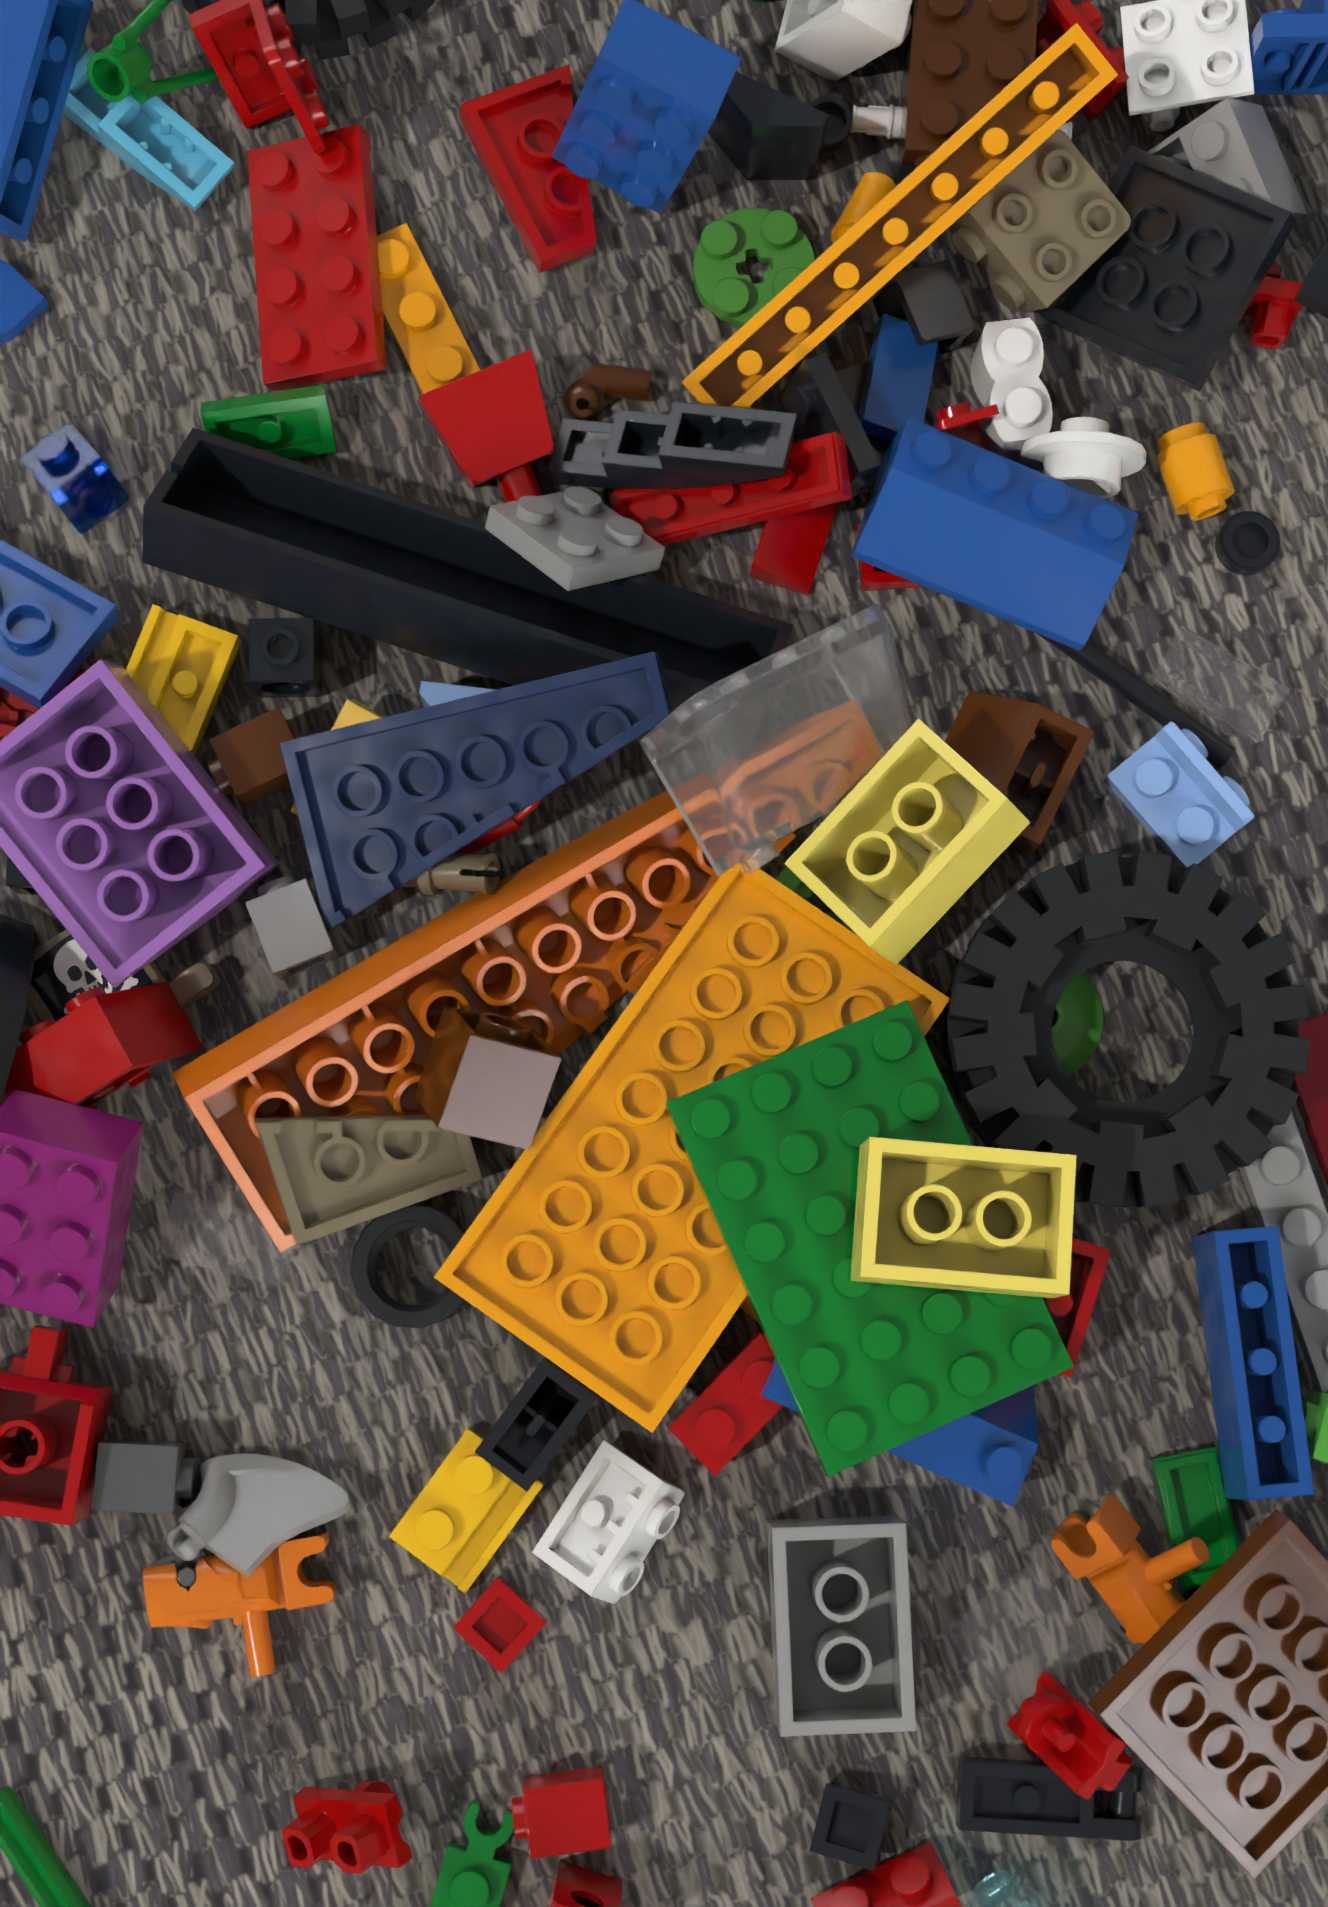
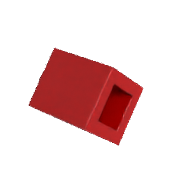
[512,1766,611,1859]

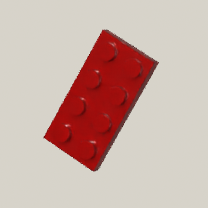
[247,124,387,391]

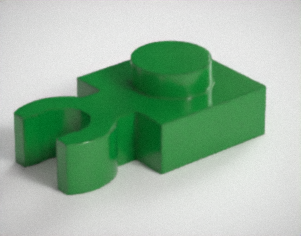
[430,1799,514,1907]

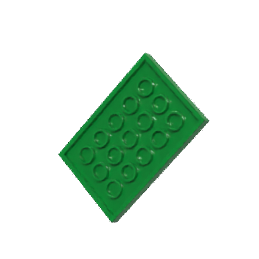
[665,1000,1074,1477]

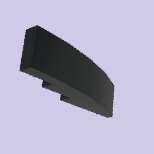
[548,401,799,489]

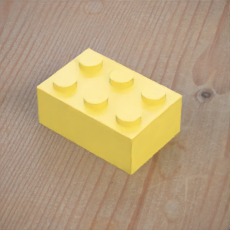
[784,718,1031,966]
[850,1137,1077,1298]

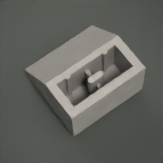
[1147,97,1308,222]

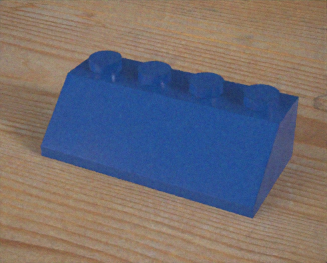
[850,417,1138,651]

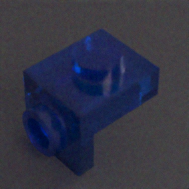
[20,421,129,533]

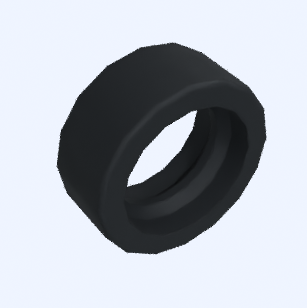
[350,1205,466,1329]

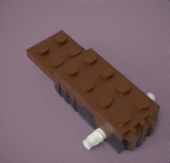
[851,0,1072,185]

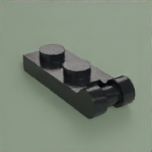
[956,1756,1144,1841]

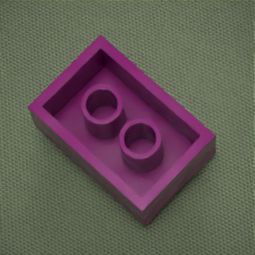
[0,1089,143,1328]

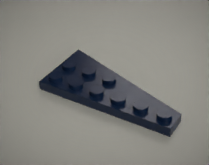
[280,651,673,932]

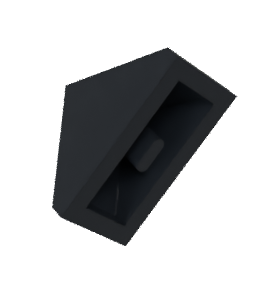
[475,1357,599,1491]

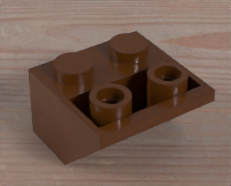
[944,690,1095,858]

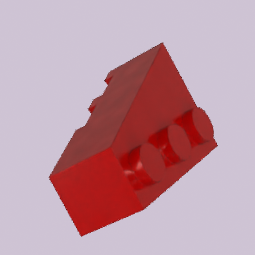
[0,981,203,1110]

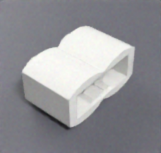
[971,318,1053,463]

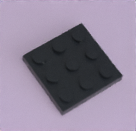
[1038,145,1297,392]

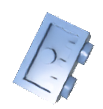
[1103,721,1254,869]

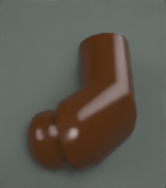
[564,364,651,420]

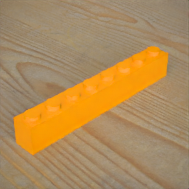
[682,23,1118,408]

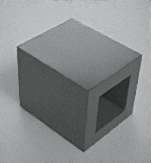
[93,1438,198,1514]

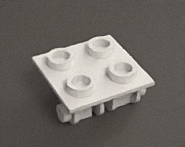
[1120,0,1254,132]

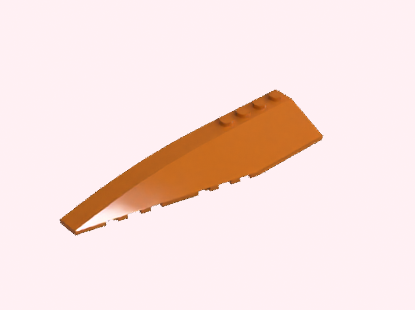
[172,700,880,1253]

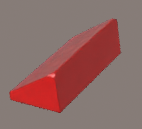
[750,502,838,596]

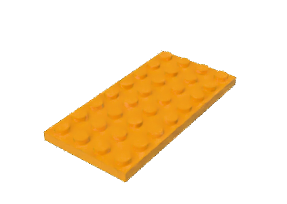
[434,853,950,1433]

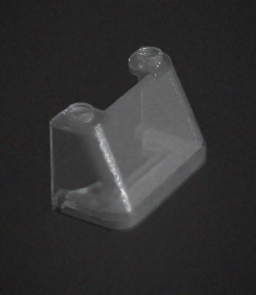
[639,604,915,876]

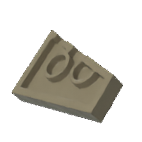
[253,1115,483,1246]

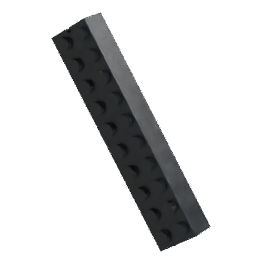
[142,428,793,762]

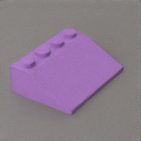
[0,659,280,988]

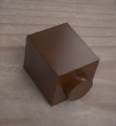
[207,707,296,807]

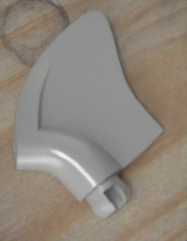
[167,1453,350,1577]

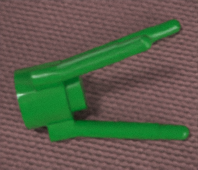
[87,0,219,104]

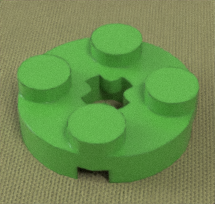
[693,208,815,330]

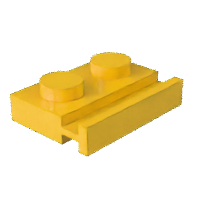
[126,604,242,757]
[389,1427,544,1594]

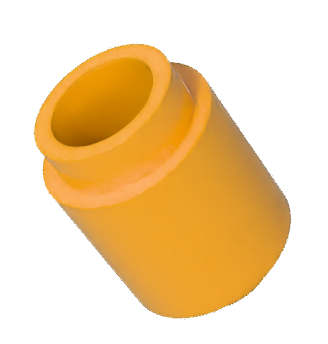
[1156,422,1235,521]

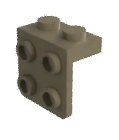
[950,130,1131,313]

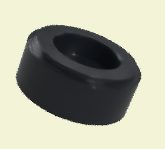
[1215,511,1280,576]

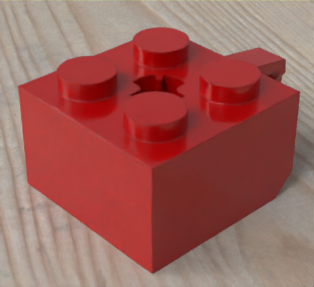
[0,1325,113,1526]

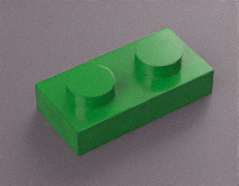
[200,384,337,459]

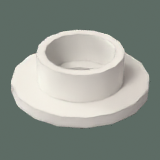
[1020,417,1147,499]

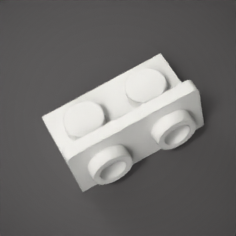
[532,1440,685,1604]

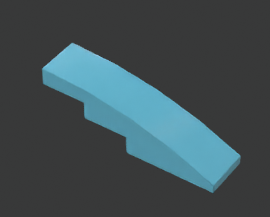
[62,47,235,211]

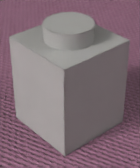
[245,876,340,980]

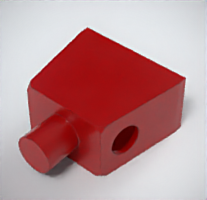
[417,350,554,502]

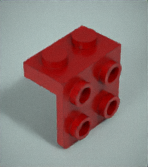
[189,0,331,154]

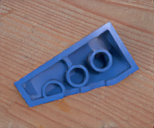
[761,1358,1038,1507]

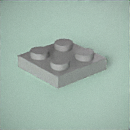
[485,487,665,591]

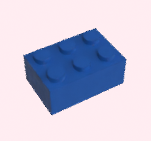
[551,0,742,214]

